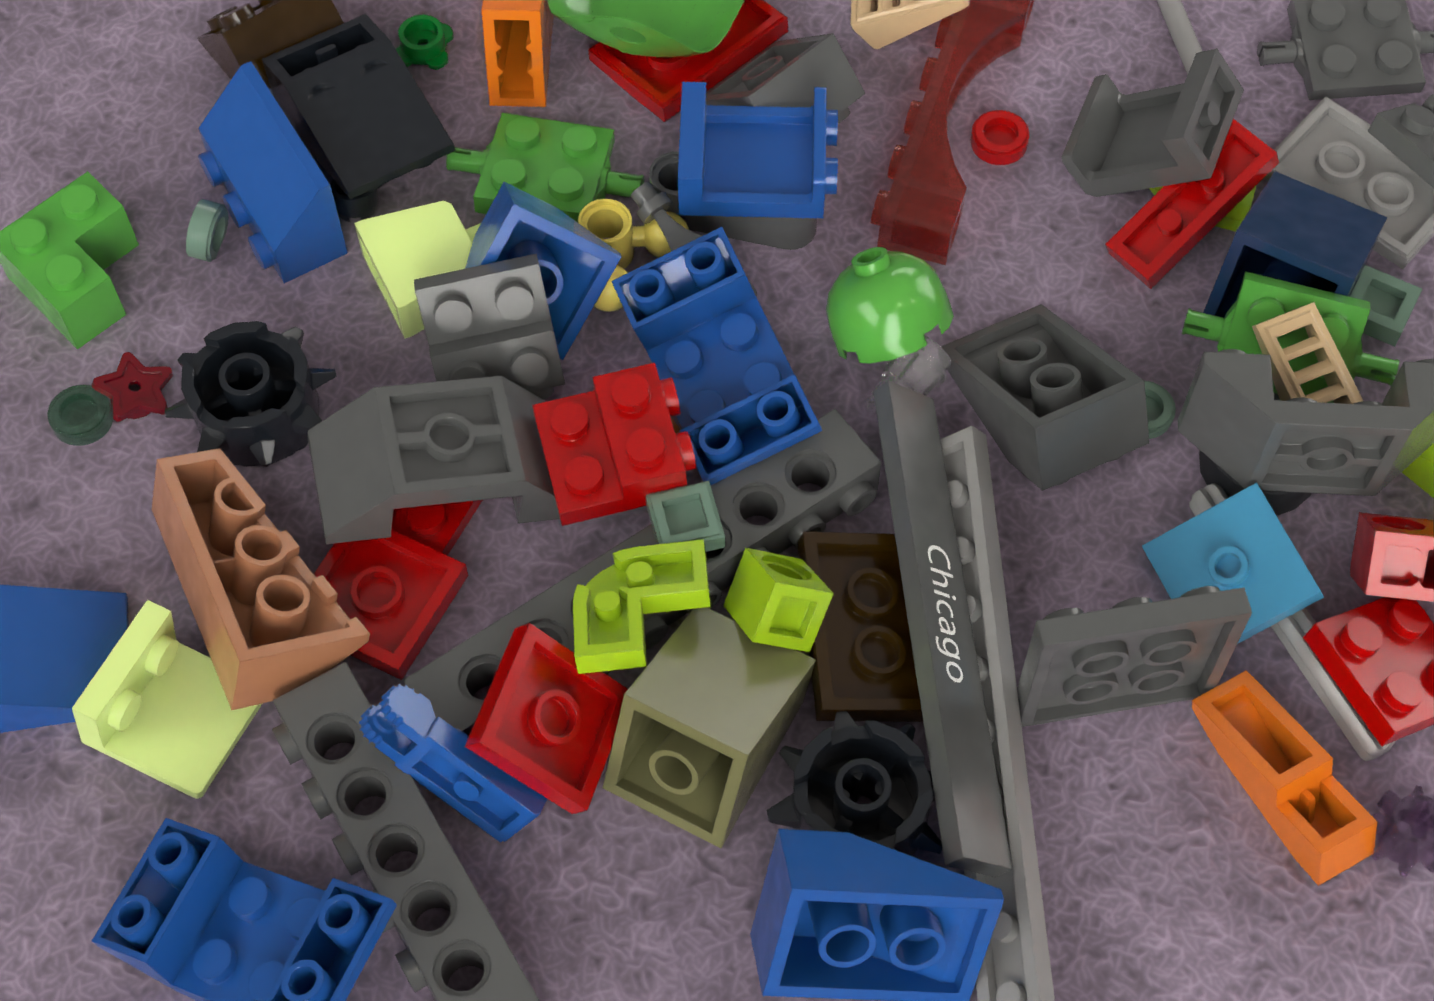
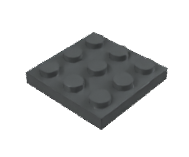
[1017,586,1252,727]

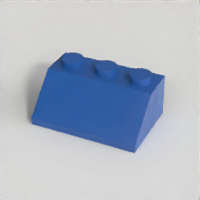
[198,61,348,283]

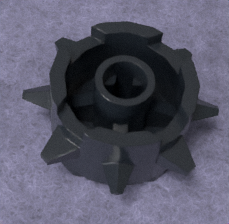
[165,321,337,467]
[767,711,943,856]

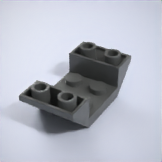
[1177,349,1434,496]
[307,376,560,544]

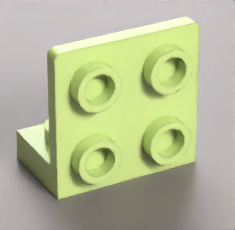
[72,600,263,799]

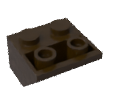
[197,0,344,89]

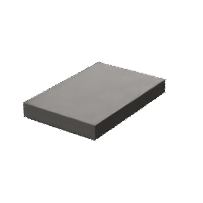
[1263,96,1434,269]

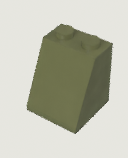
[603,607,816,848]

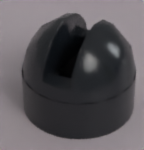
[330,179,378,223]

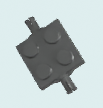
[1257,0,1434,100]

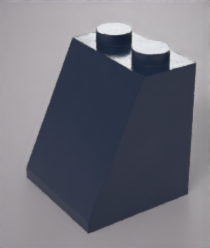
[1203,171,1387,318]

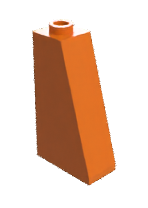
[481,0,554,107]

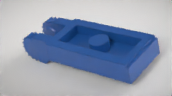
[359,684,547,843]

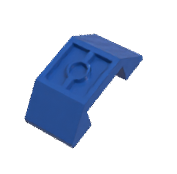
[611,227,823,486]
[92,818,397,1001]

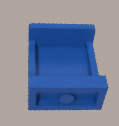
[678,82,838,219]

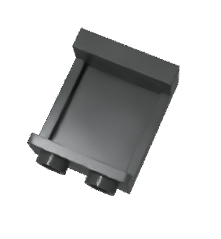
[1062,49,1244,197]

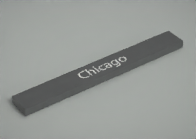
[873,380,1012,877]

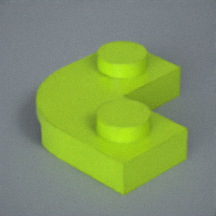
[573,539,711,674]

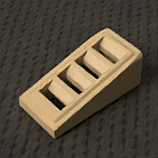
[851,0,969,49]
[1252,302,1363,404]

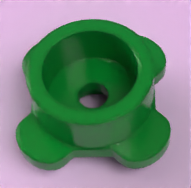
[396,15,454,70]

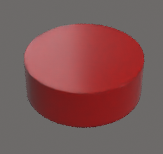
[970,110,1030,165]

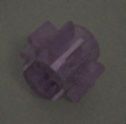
[1372,785,1434,877]

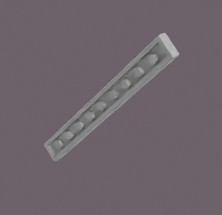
[940,426,1055,1001]

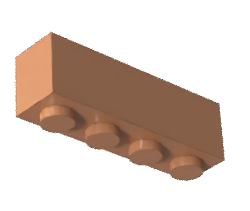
[151,448,370,710]

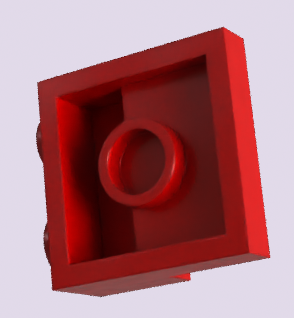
[532,362,696,526]

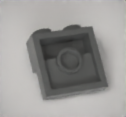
[414,253,565,400]

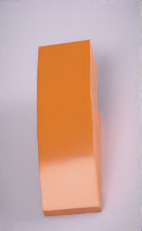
[1192,670,1377,886]

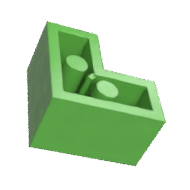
[0,171,139,350]

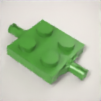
[446,113,644,222]
[1182,271,1399,403]

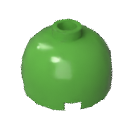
[826,247,954,364]

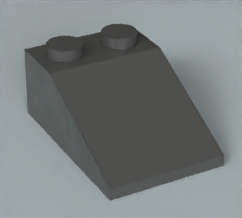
[938,304,1149,491]

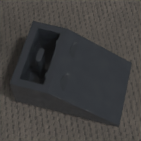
[262,14,456,199]

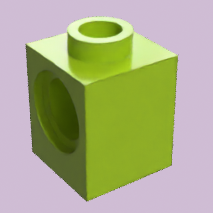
[723,548,834,652]

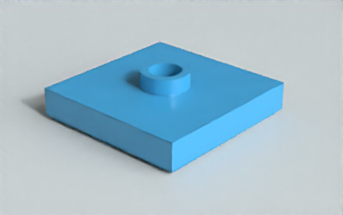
[1142,482,1324,644]

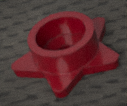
[92,352,173,422]

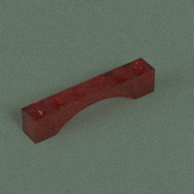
[871,0,1035,265]

